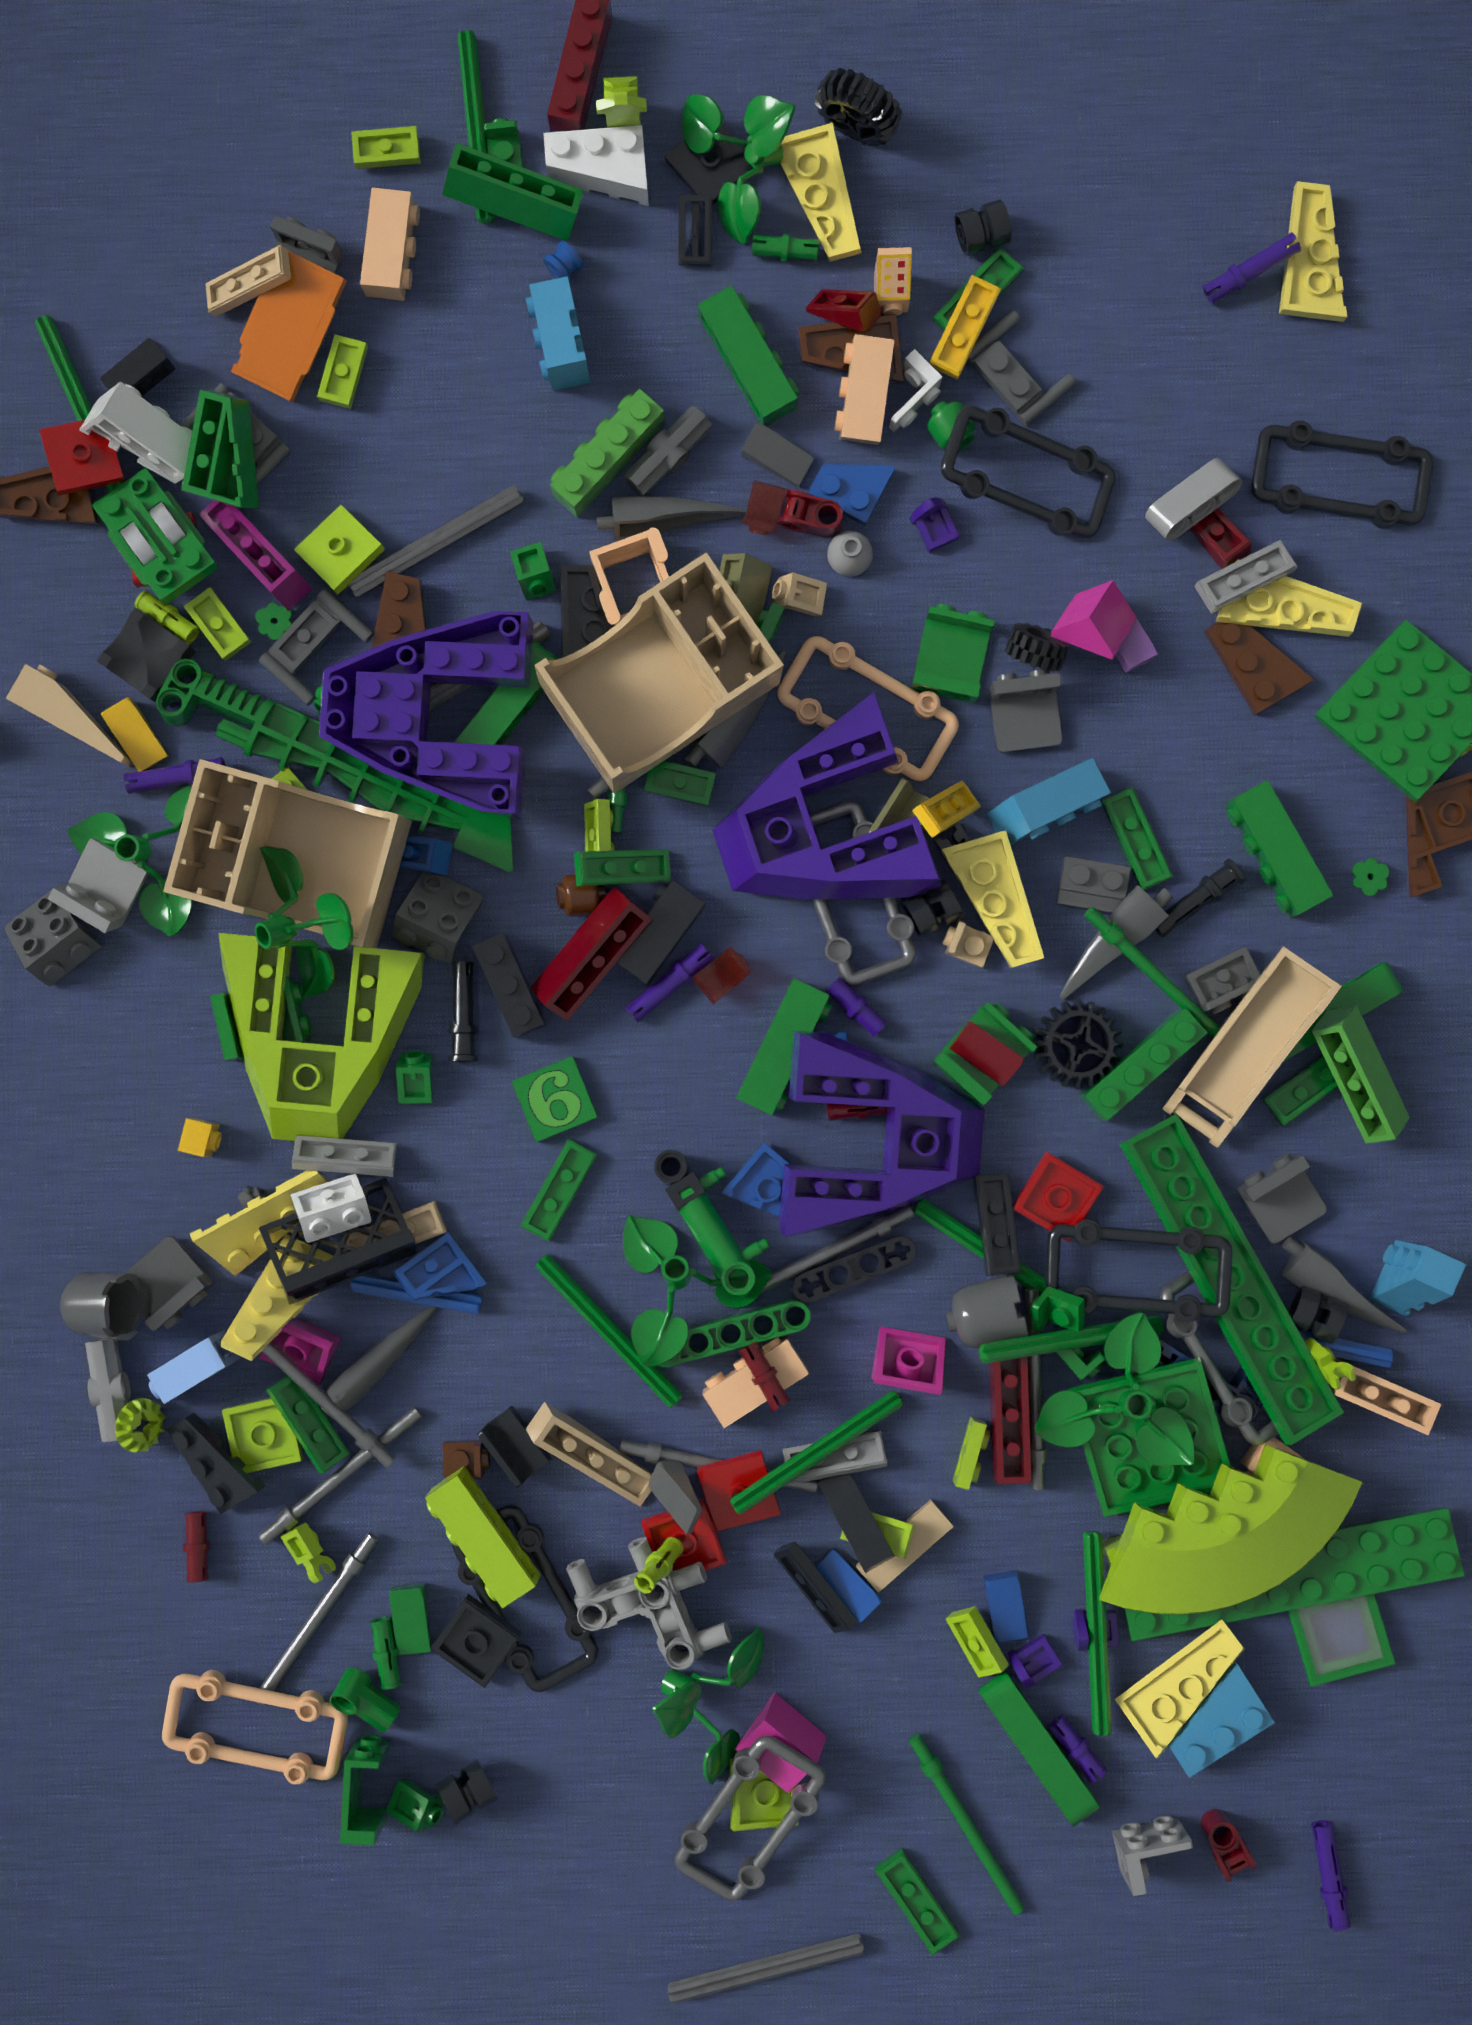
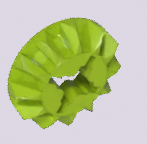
[115,1398,166,1453]

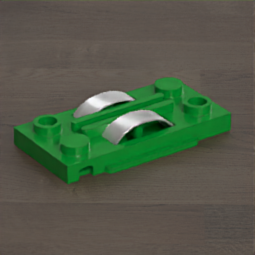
[92,467,219,606]

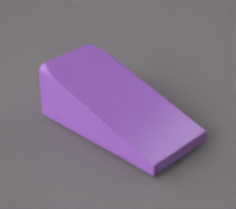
[1116,618,1158,674]

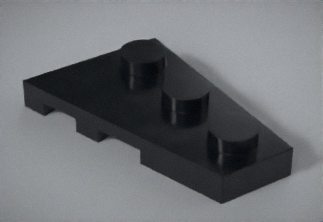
[167,1413,266,1515]

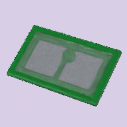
[1288,1524,1395,1687]

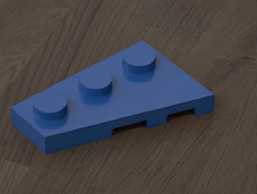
[721,1142,820,1233]

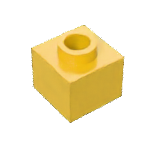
[177,1118,222,1157]

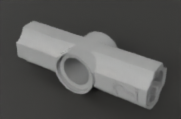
[85,1338,133,1442]

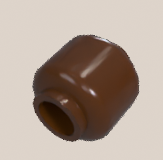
[556,874,605,917]

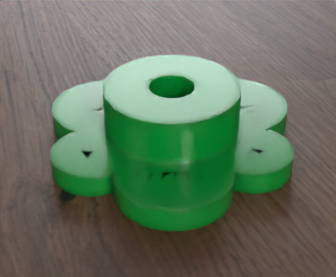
[255,602,292,641]
[1352,858,1389,896]

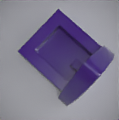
[909,497,960,553]
[1073,1609,1119,1651]
[1008,1634,1063,1689]

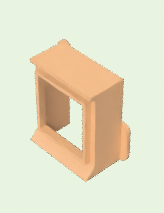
[589,528,669,625]

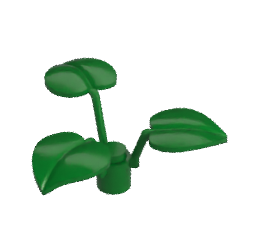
[682,94,796,244]
[67,785,193,936]
[255,846,354,997]
[623,1215,772,1367]
[1035,1313,1194,1466]
[652,1626,764,1785]

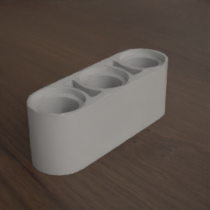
[1145,458,1242,541]

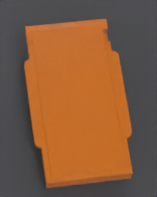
[231,251,347,403]

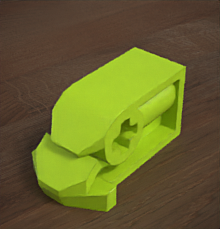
[596,76,647,128]

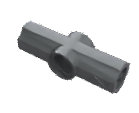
[624,406,712,496]

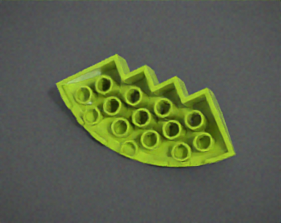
[1099,1444,1362,1614]

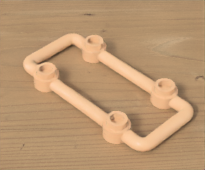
[777,636,959,781]
[162,1670,348,1784]

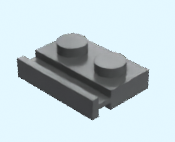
[1056,856,1131,914]

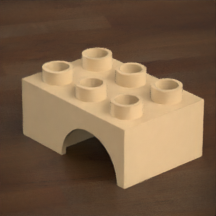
[534,552,784,794]
[163,759,412,948]

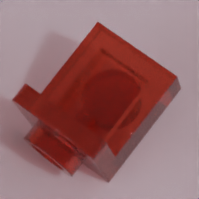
[742,480,787,535]
[692,947,751,1004]

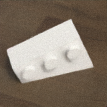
[543,125,649,206]
[79,382,192,484]

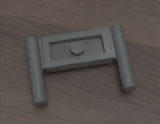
[967,310,1076,426]
[180,383,291,485]
[259,589,374,706]

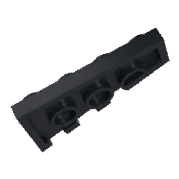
[560,565,611,658]

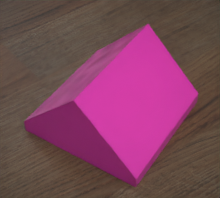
[1051,580,1137,660]
[260,1317,342,1385]
[871,1326,946,1395]
[735,1693,827,1793]

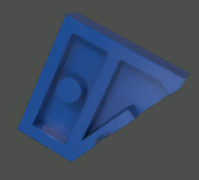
[808,464,895,526]
[393,1233,487,1301]

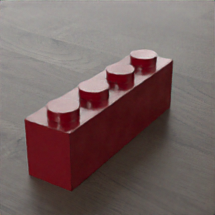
[547,0,613,132]
[530,886,652,1021]
[989,1357,1031,1484]

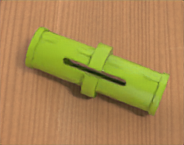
[134,590,200,645]
[634,1537,683,1593]

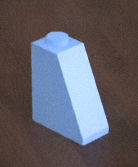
[147,1330,241,1404]

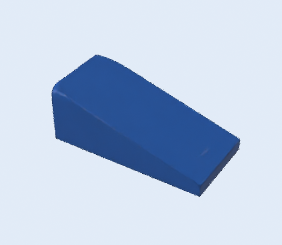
[399,835,452,875]
[815,1548,882,1624]
[983,1570,1028,1643]

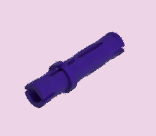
[1202,232,1301,305]
[123,757,226,794]
[625,943,714,1023]
[1311,1820,1351,1931]

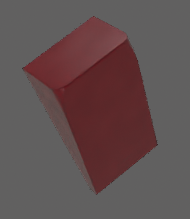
[805,289,881,331]
[1190,508,1252,569]

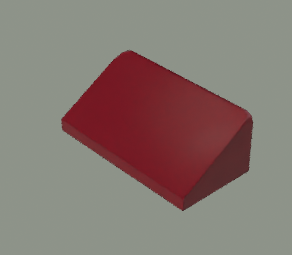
[949,1021,1025,1087]

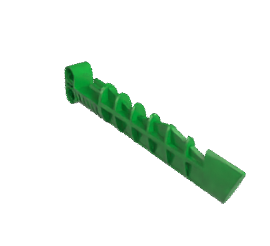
[156,659,513,872]

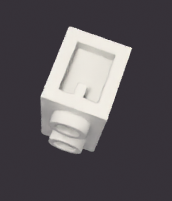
[889,349,942,432]

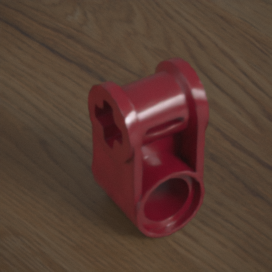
[778,490,843,538]
[1200,1809,1257,1883]

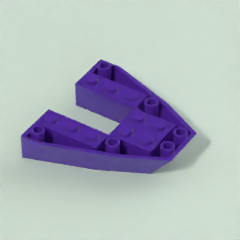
[319,611,534,819]
[713,692,942,900]
[779,1031,985,1237]

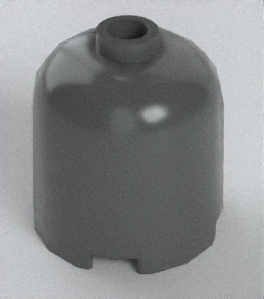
[60,1272,149,1341]
[946,1274,1028,1348]

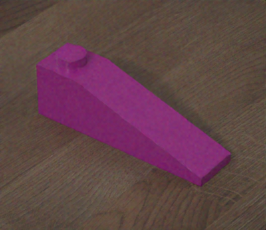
[199,500,312,611]

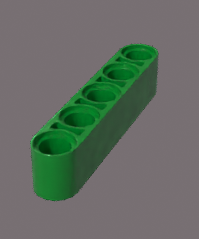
[454,642,559,745]
[1283,961,1404,1062]
[659,1298,811,1367]
[978,1670,1101,1827]

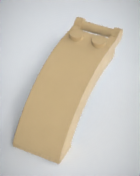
[1162,946,1342,1148]

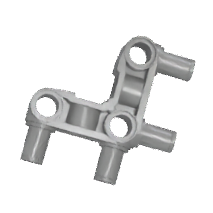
[566,1537,732,1670]

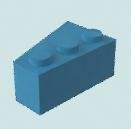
[526,276,591,391]
[986,758,1111,845]
[1369,1240,1466,1317]
[1168,1662,1275,1778]

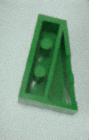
[181,389,259,508]

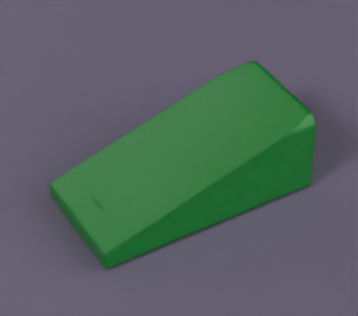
[389,1583,431,1655]

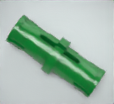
[752,234,819,262]
[369,1616,402,1690]

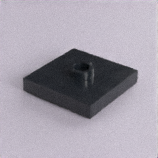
[665,124,753,207]
[431,1594,523,1688]

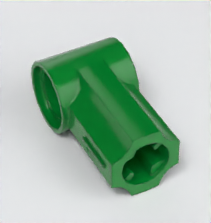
[329,1668,400,1733]

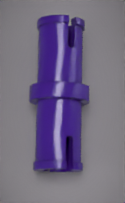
[825,976,887,1037]
[1047,1714,1107,1783]

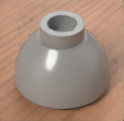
[827,530,873,577]

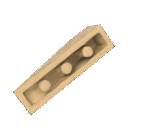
[6,664,133,768]
[526,1402,653,1507]

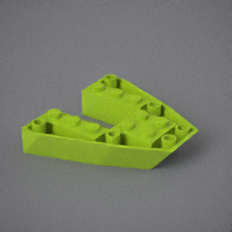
[218,933,425,1141]

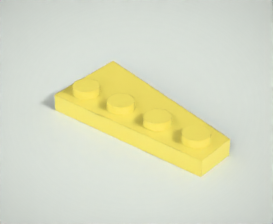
[780,123,862,262]
[1279,181,1347,322]
[1216,559,1362,637]
[941,830,1044,968]
[190,1170,330,1276]
[221,1234,333,1361]
[1115,1620,1245,1759]

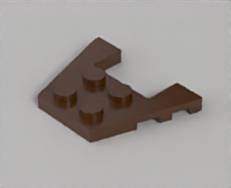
[1406,771,1472,898]

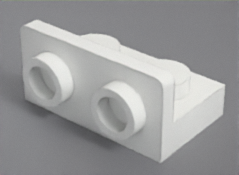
[290,1173,371,1243]

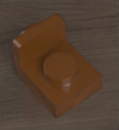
[442,1440,490,1479]

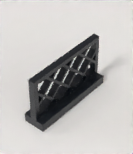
[259,1177,417,1305]

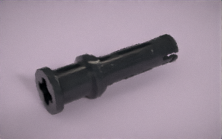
[1155,858,1246,938]
[448,961,478,1062]

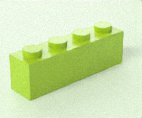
[425,1466,541,1609]

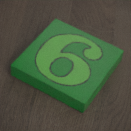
[511,1056,598,1142]

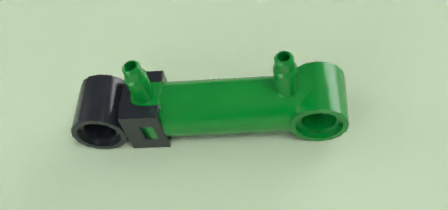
[654,1150,770,1297]

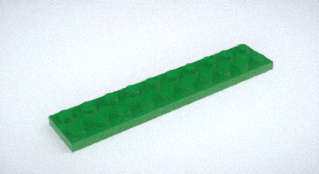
[1119,1114,1344,1446]
[1124,1507,1465,1641]

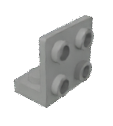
[48,838,148,933]
[1112,1816,1193,1896]

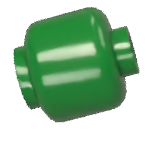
[927,401,976,451]

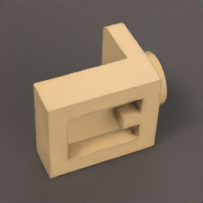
[772,573,827,617]
[942,921,994,968]

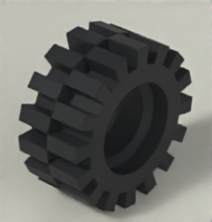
[1005,622,1071,671]

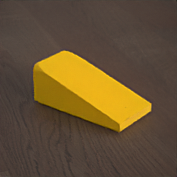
[101,697,169,772]

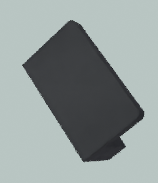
[100,338,176,397]
[477,1405,552,1488]

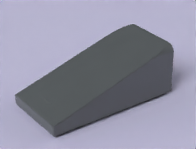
[742,422,815,488]
[649,1461,702,1534]

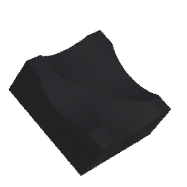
[97,607,196,703]

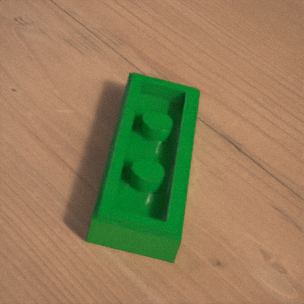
[933,247,1024,331]
[1101,787,1173,890]
[574,849,671,887]
[1262,1055,1338,1126]
[520,1139,598,1242]
[266,1375,350,1474]
[875,1848,960,1956]

